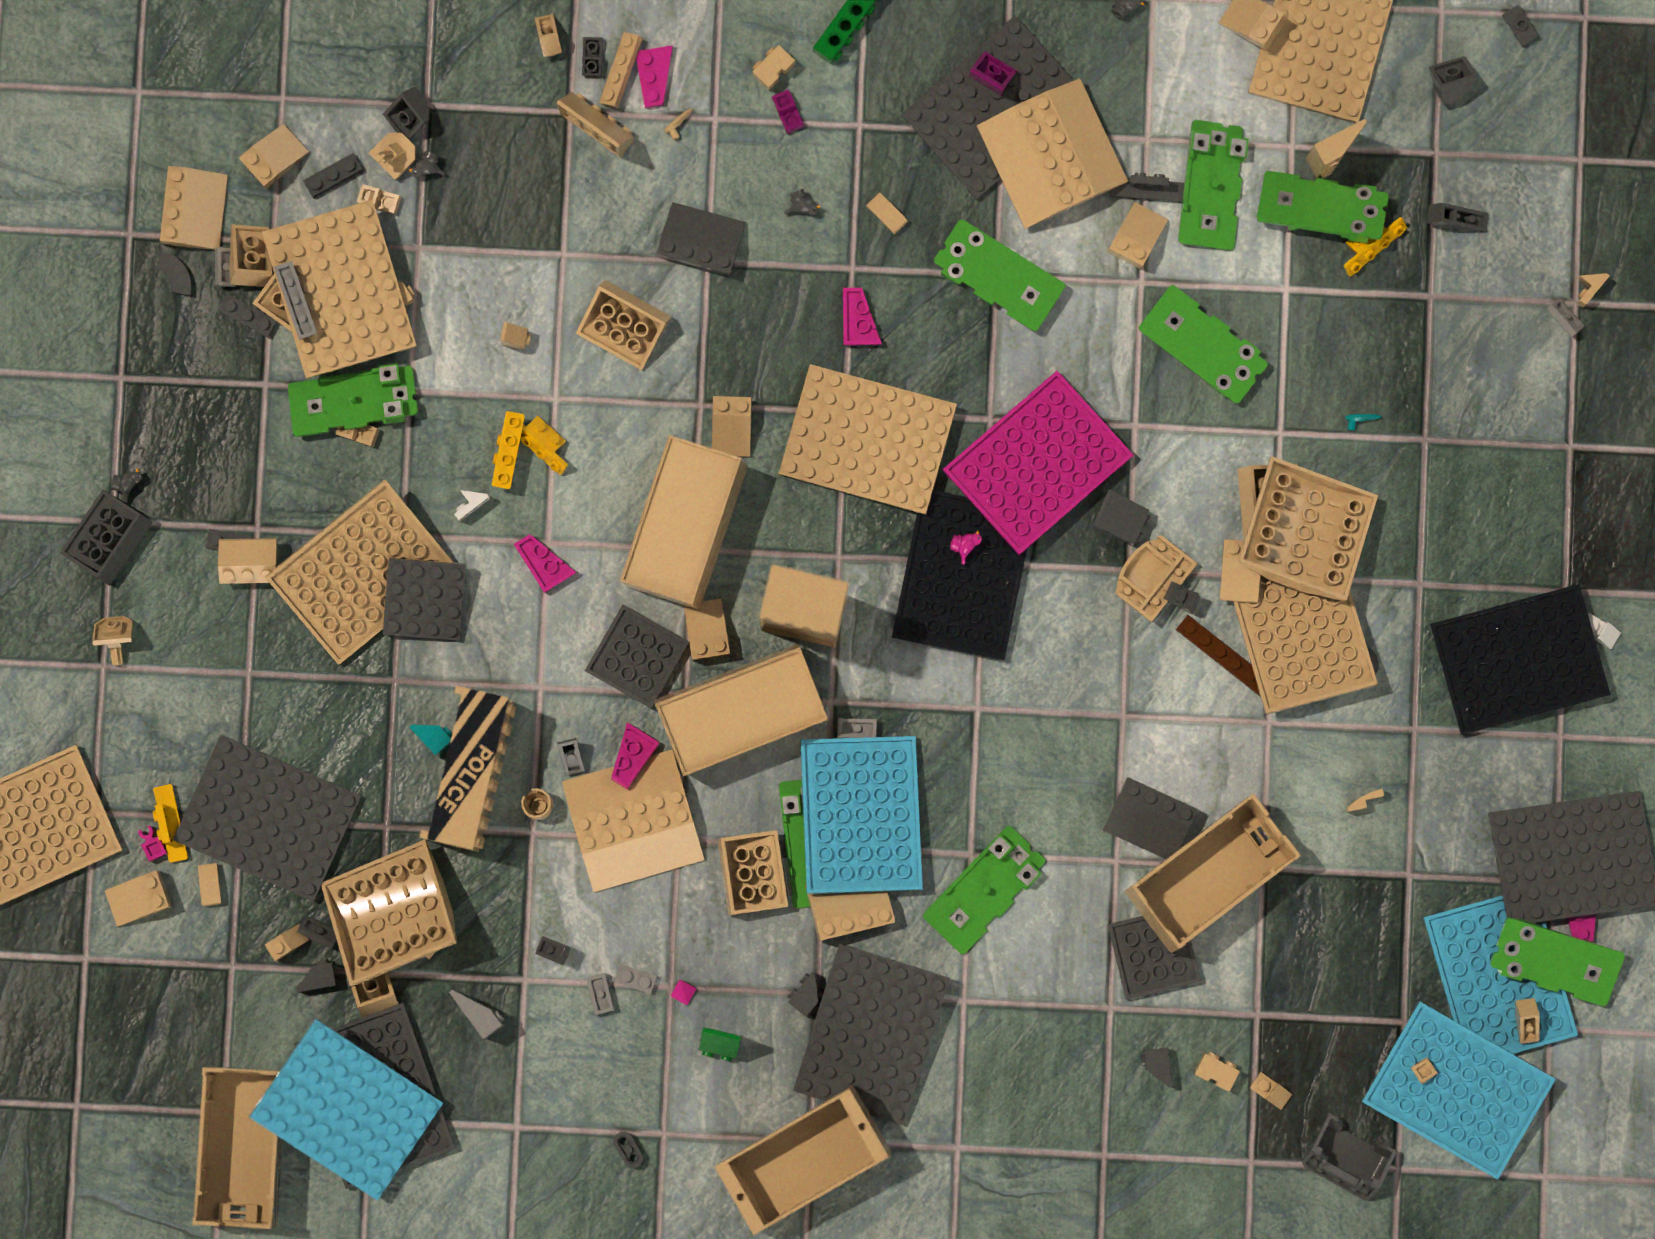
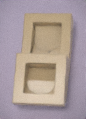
[357,184,401,215]
[866,193,908,235]
[335,425,380,448]
[1345,789,1384,812]
[198,863,222,907]

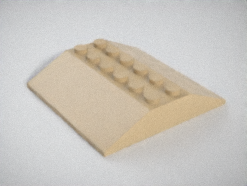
[977,79,1128,229]
[1238,456,1378,601]
[562,749,705,892]
[321,840,457,987]

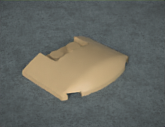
[1115,535,1198,622]

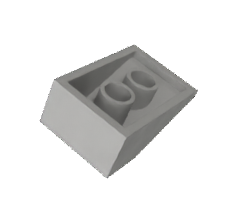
[449,990,505,1039]

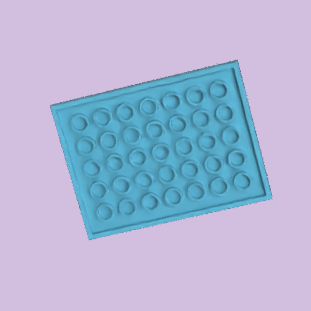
[800,736,923,894]
[1423,896,1578,1054]
[1362,1001,1556,1180]
[249,1019,443,1200]

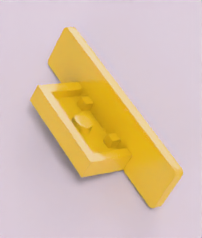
[1344,217,1407,277]
[492,411,525,489]
[520,416,568,475]
[152,784,188,863]

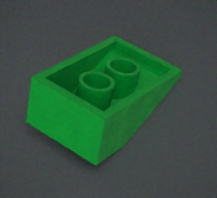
[699,1027,742,1062]

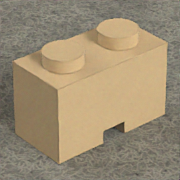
[752,45,795,91]
[1193,1052,1240,1092]

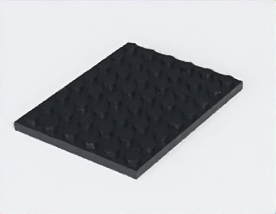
[892,490,1027,661]
[1430,584,1611,735]

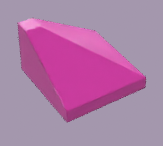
[671,979,696,1005]

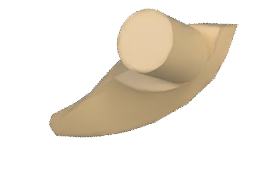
[664,108,693,140]

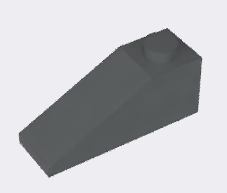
[1427,203,1488,232]

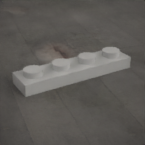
[274,261,317,340]

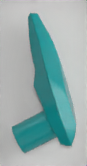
[1345,414,1382,430]

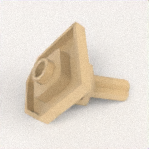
[369,133,416,180]
[92,616,133,666]

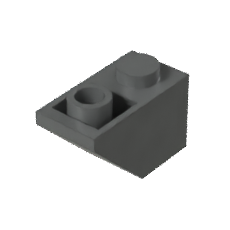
[788,972,818,1017]

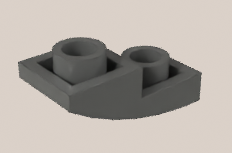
[582,37,602,76]

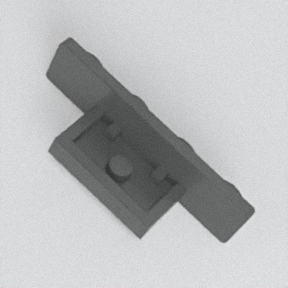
[1109,172,1184,202]

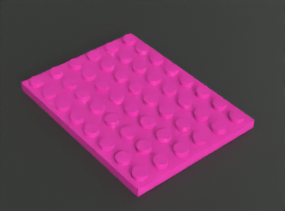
[943,371,1133,555]

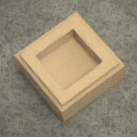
[1411,1057,1438,1084]

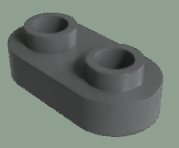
[614,1132,643,1168]

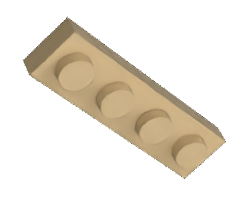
[599,32,643,109]

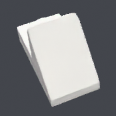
[454,490,490,522]
[1588,613,1621,649]

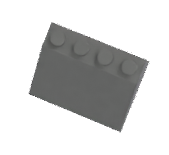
[656,202,746,277]
[60,490,153,586]
[1103,777,1198,859]

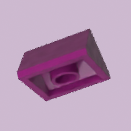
[969,51,1017,96]

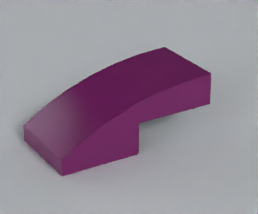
[771,89,804,134]

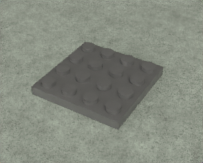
[383,558,466,641]
[585,604,689,709]
[1107,916,1201,999]

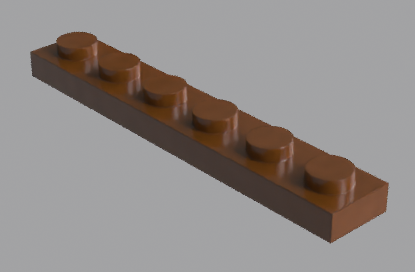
[1176,615,1261,698]

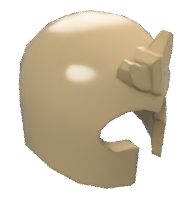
[521,788,553,820]

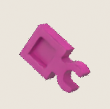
[138,825,167,862]

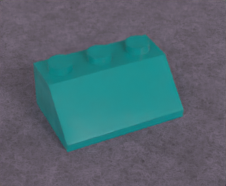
[409,724,453,758]

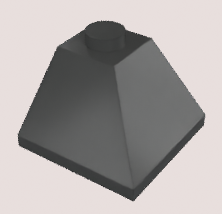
[1429,56,1477,105]
[383,86,427,140]

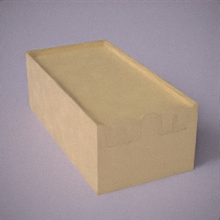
[620,435,748,611]
[759,565,849,648]
[654,644,828,776]
[715,1085,892,1235]

